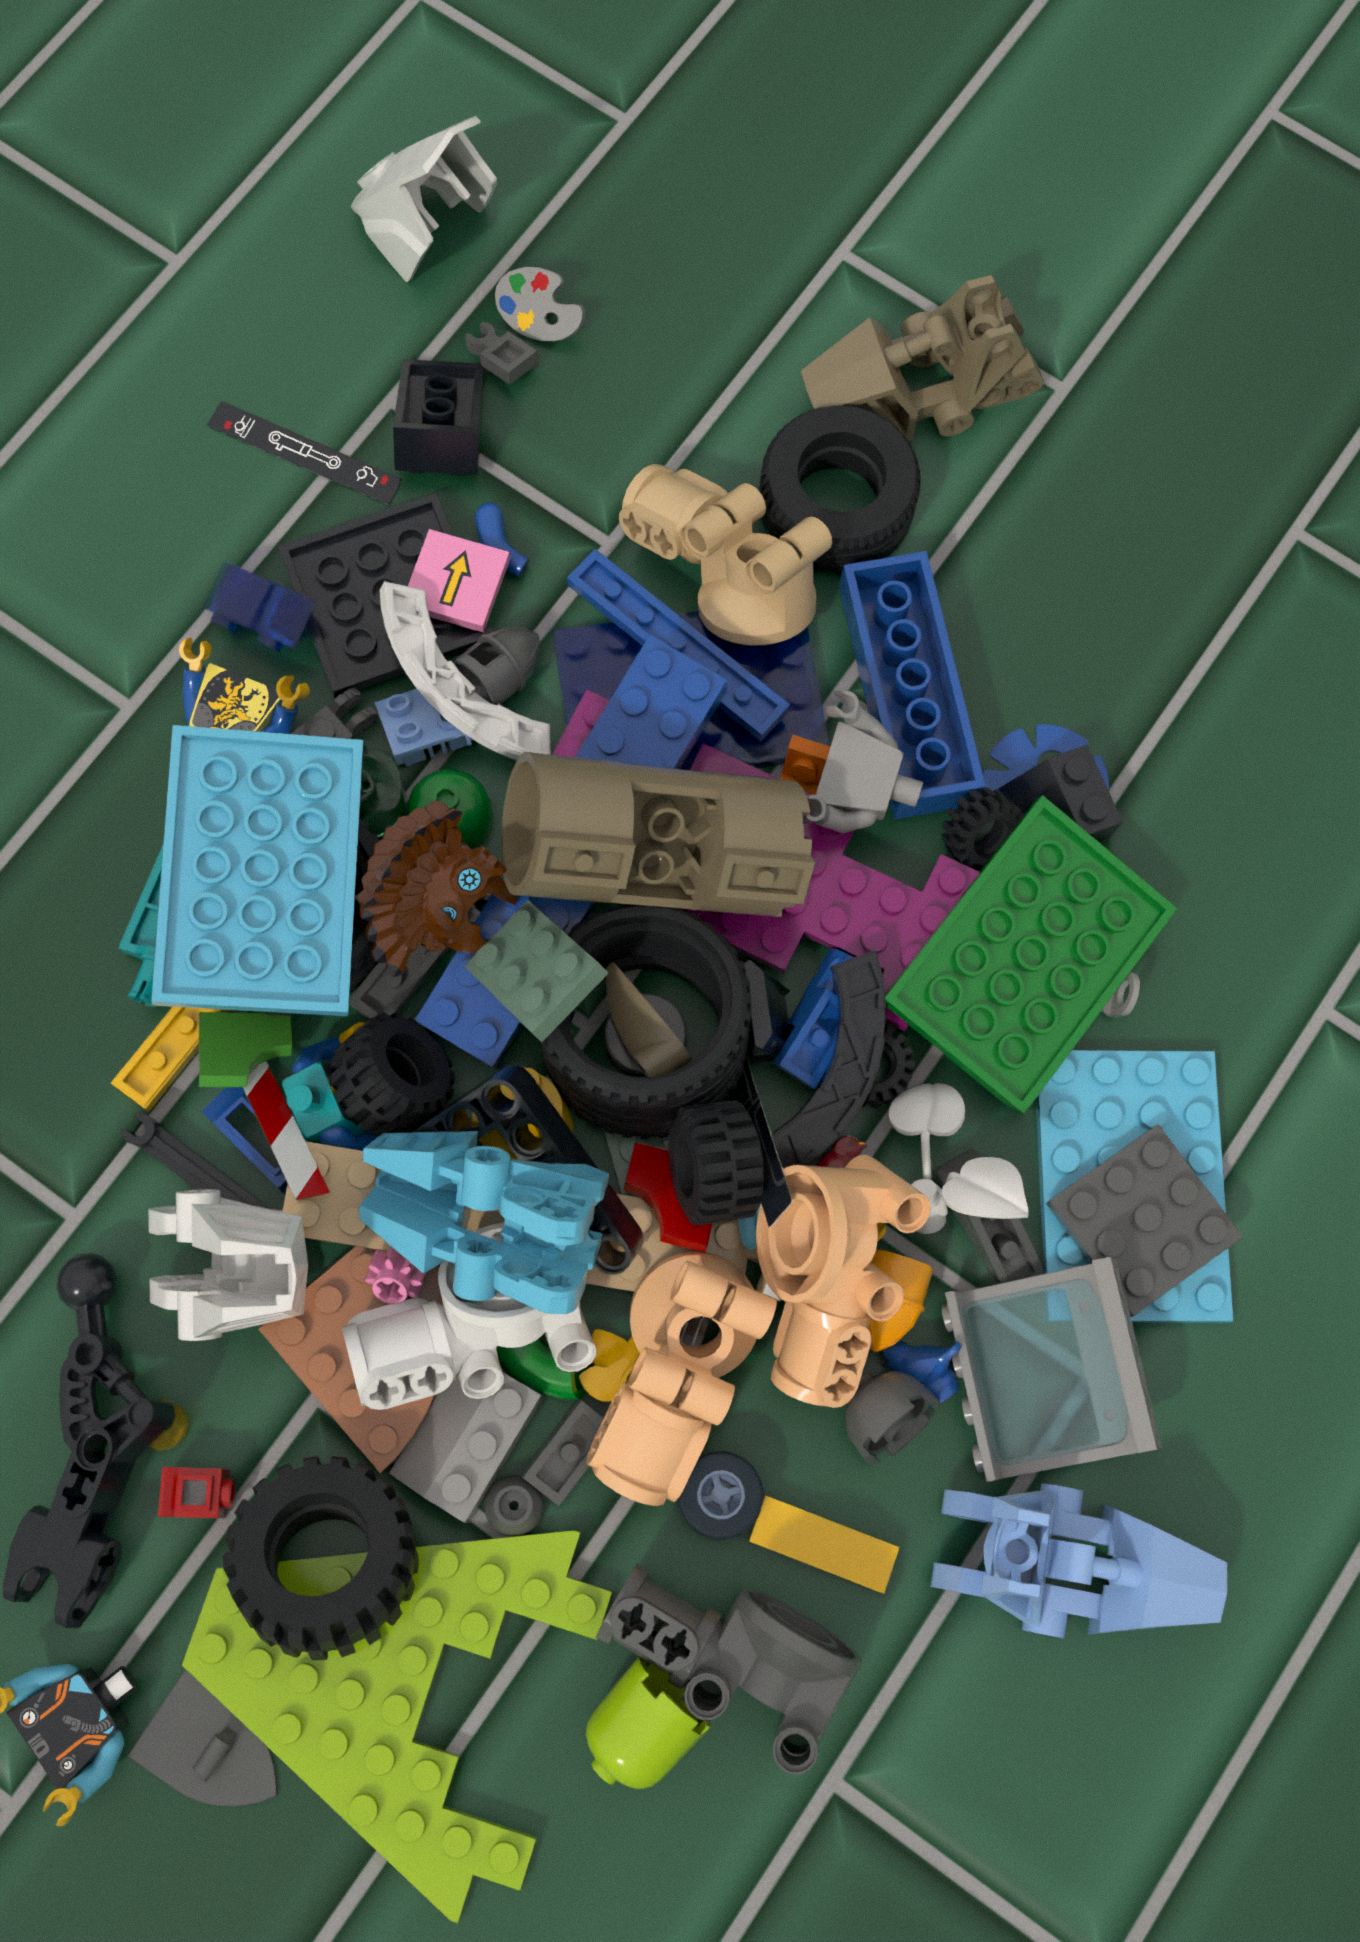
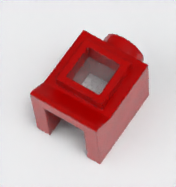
[158,1467,236,1518]

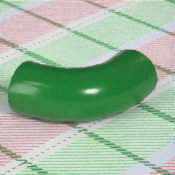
[496,1338,587,1400]

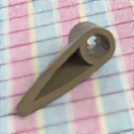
[605,962,692,1077]

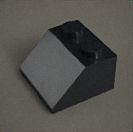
[998,745,1123,842]

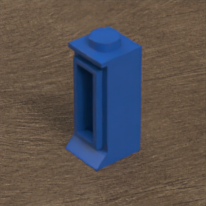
[201,1087,288,1195]

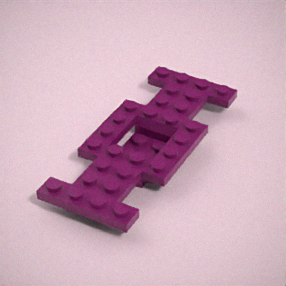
[552,690,979,1031]

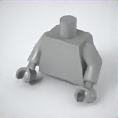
[803,691,923,833]

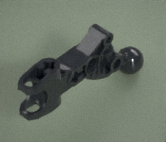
[3,1253,176,1628]

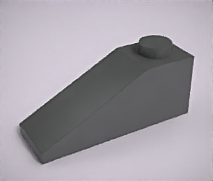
[933,1148,1045,1284]

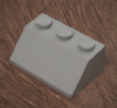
[389,1372,544,1523]

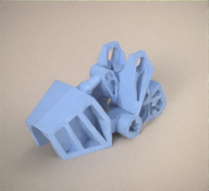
[930,1483,1227,1638]

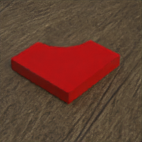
[624,1142,712,1253]

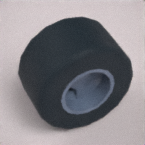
[678,1451,764,1539]

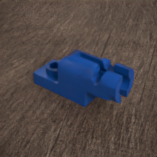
[773,948,854,1089]

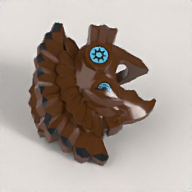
[355,800,516,977]

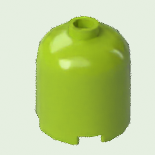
[585,1656,711,1789]

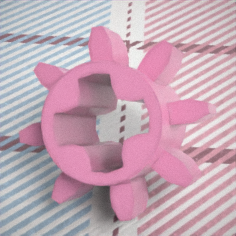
[365,1247,426,1304]

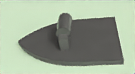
[128,1670,277,1806]

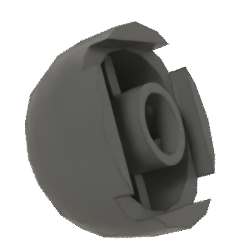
[844,1371,939,1465]

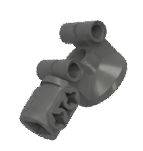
[596,1563,862,1775]

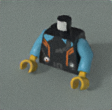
[0,1664,139,1826]

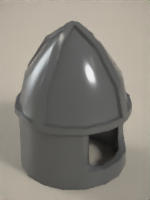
[452,627,540,705]

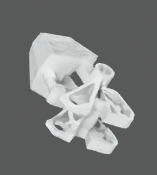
[148,1189,308,1341]

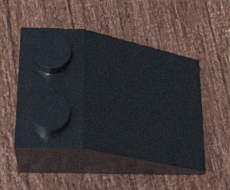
[393,359,484,476]

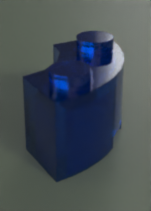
[203,562,316,652]

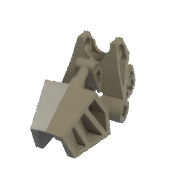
[801,275,1044,441]

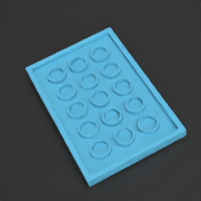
[151,725,363,1016]
[1036,1050,1233,1323]

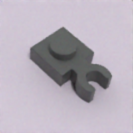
[465,322,538,385]

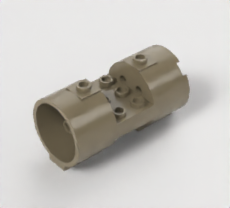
[501,752,815,917]

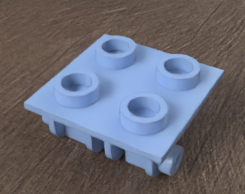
[375,689,473,767]

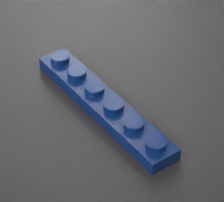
[567,549,790,741]

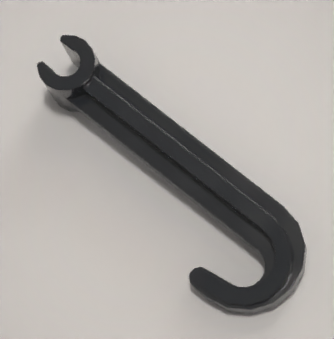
[122,1113,268,1208]

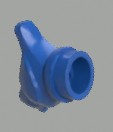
[881,1341,962,1406]

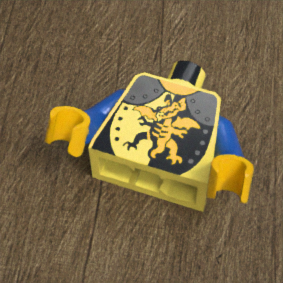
[179,637,310,734]

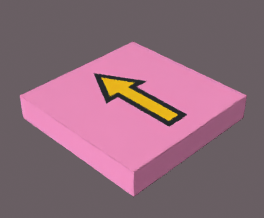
[408,529,510,633]

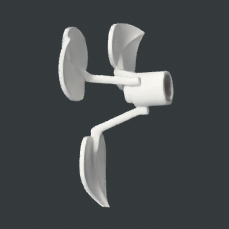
[889,1083,1029,1234]

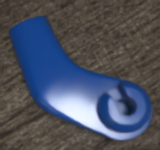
[475,502,529,577]

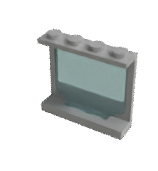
[942,1257,1162,1482]

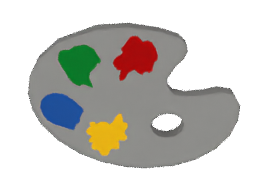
[495,267,585,341]

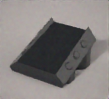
[744,960,791,1066]

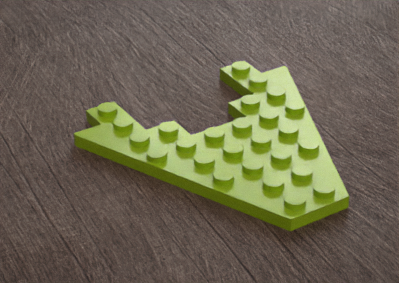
[182,1530,612,1923]

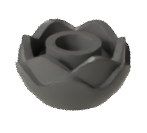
[485,1475,544,1537]

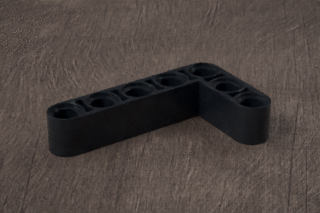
[415,1065,644,1275]

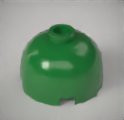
[406,769,494,849]

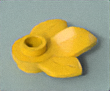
[578,1329,640,1402]

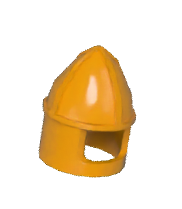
[868,1249,933,1352]

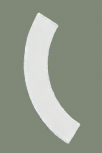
[380,581,551,761]

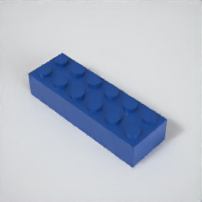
[839,551,986,820]

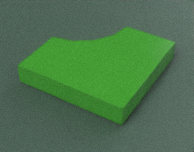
[199,1012,292,1087]

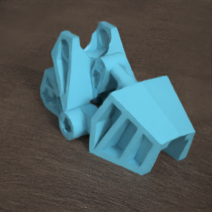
[359,1131,609,1314]

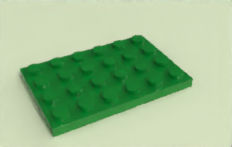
[884,795,1178,1115]

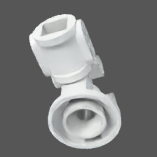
[341,1222,596,1410]

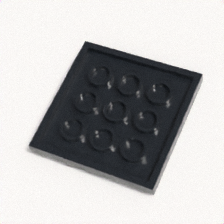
[278,493,492,698]

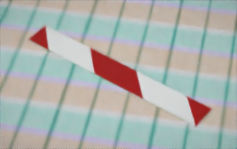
[243,1062,330,1200]

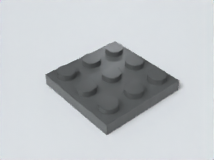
[1046,1124,1243,1317]

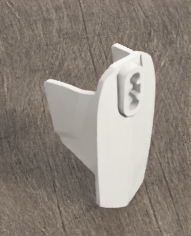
[351,116,498,282]

